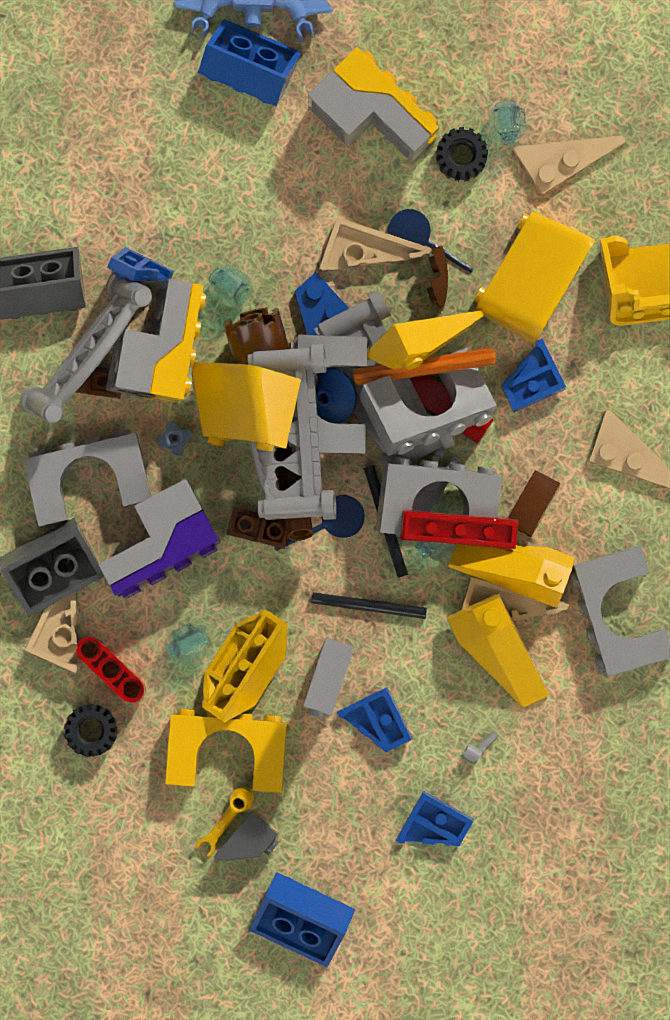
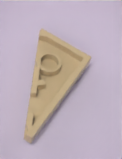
[513,135,626,195]
[319,217,432,272]
[589,409,670,489]
[25,559,78,675]
[461,576,569,621]

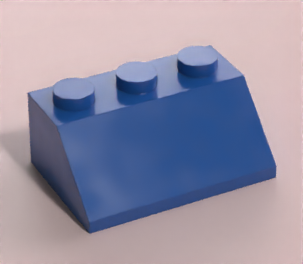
[198,19,302,106]
[249,872,355,968]

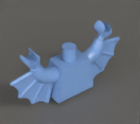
[173,0,333,42]

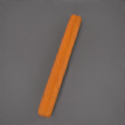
[353,348,496,386]

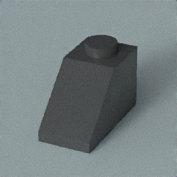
[214,811,279,861]

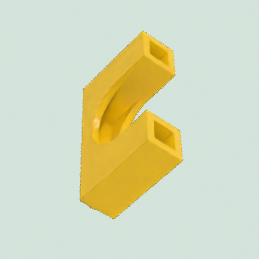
[165,709,287,793]

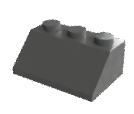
[0,247,86,320]
[0,517,104,617]

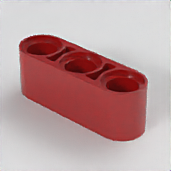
[76,637,146,703]

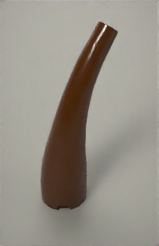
[223,307,313,541]

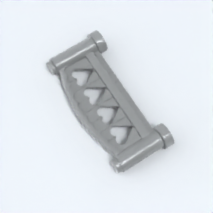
[20,275,152,423]
[314,290,455,466]
[248,343,336,520]

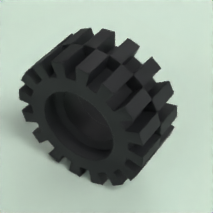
[436,127,488,182]
[64,704,118,757]

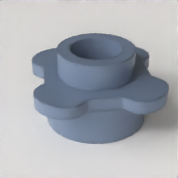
[158,421,192,455]

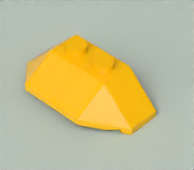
[202,609,288,722]

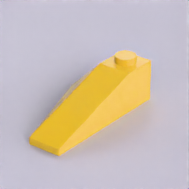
[367,310,485,370]
[448,544,575,608]
[446,592,549,708]

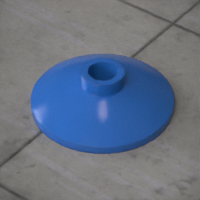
[316,368,357,424]

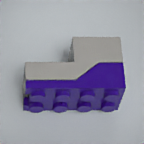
[98,479,221,599]

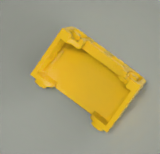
[473,211,595,345]
[600,235,670,326]
[192,362,301,452]

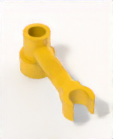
[196,786,255,857]

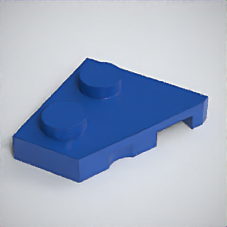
[295,272,349,335]
[502,338,566,413]
[337,687,413,752]
[396,791,474,846]

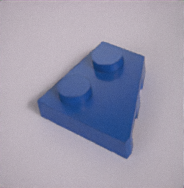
[107,247,175,282]

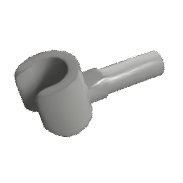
[461,731,499,763]

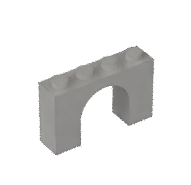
[287,335,367,454]
[359,348,497,456]
[23,429,152,528]
[376,457,503,535]
[569,546,670,677]
[303,637,355,719]

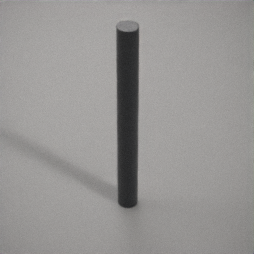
[363,465,409,578]
[311,592,427,619]

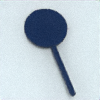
[388,209,473,273]
[274,495,365,551]

